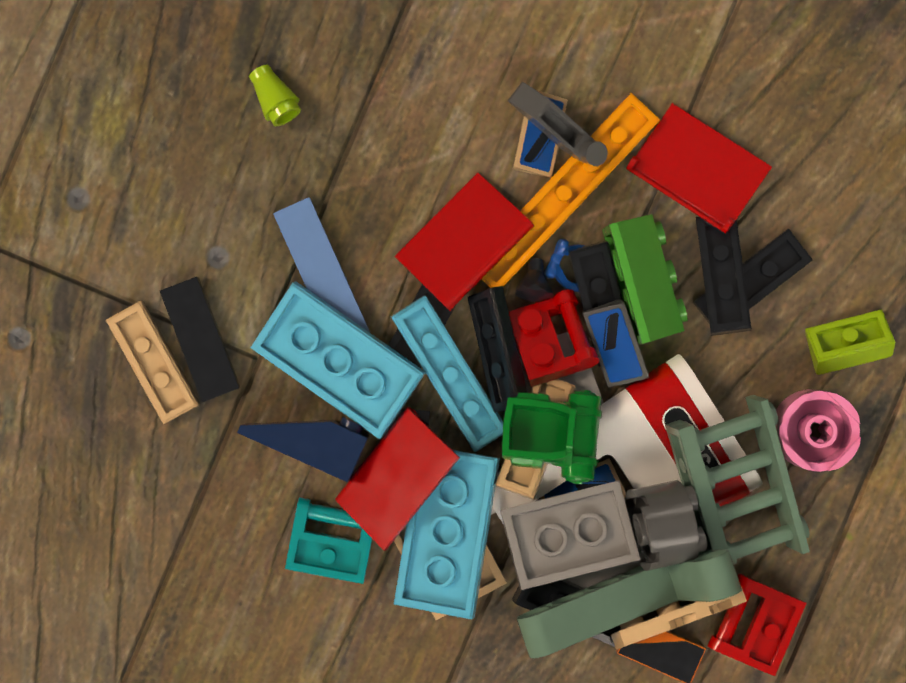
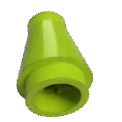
[249,64,301,127]

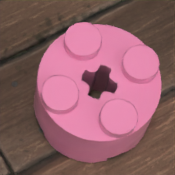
[775,389,861,472]

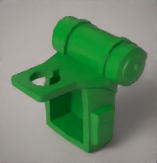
[502,390,602,484]

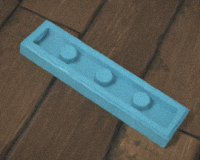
[390,295,503,452]

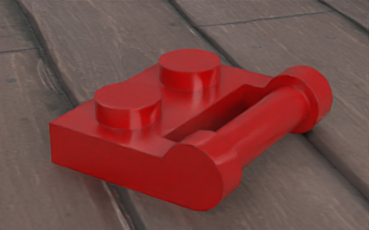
[509,289,599,387]
[707,573,807,676]

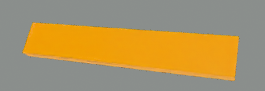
[481,93,660,288]

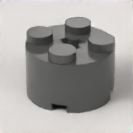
[625,480,707,571]

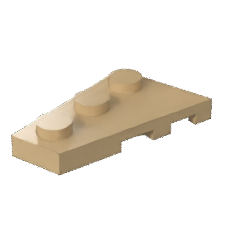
[611,587,747,650]

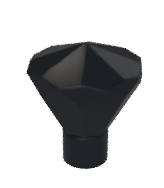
[515,258,553,302]

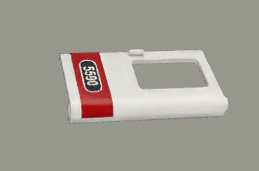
[491,354,763,588]

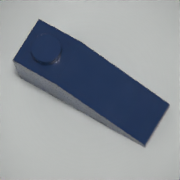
[237,417,369,482]

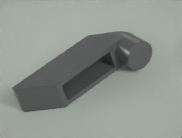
[508,82,608,166]

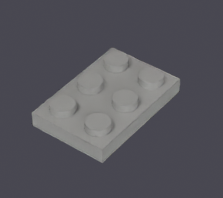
[500,480,641,590]

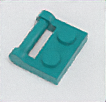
[285,497,372,584]

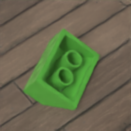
[602,214,688,344]

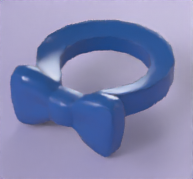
[544,239,584,292]

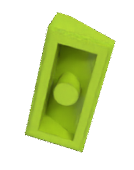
[805,309,896,375]

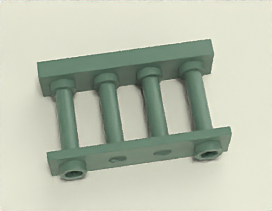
[665,395,810,564]

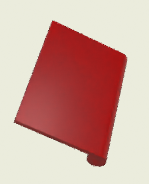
[626,103,772,234]
[394,173,534,311]
[335,406,460,551]

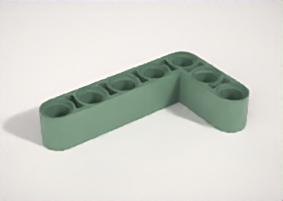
[516,549,742,658]

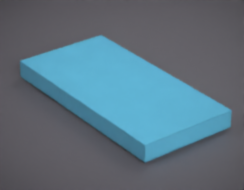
[250,282,426,439]
[394,450,500,620]

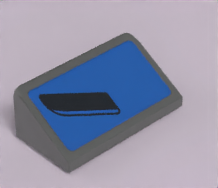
[582,299,649,388]

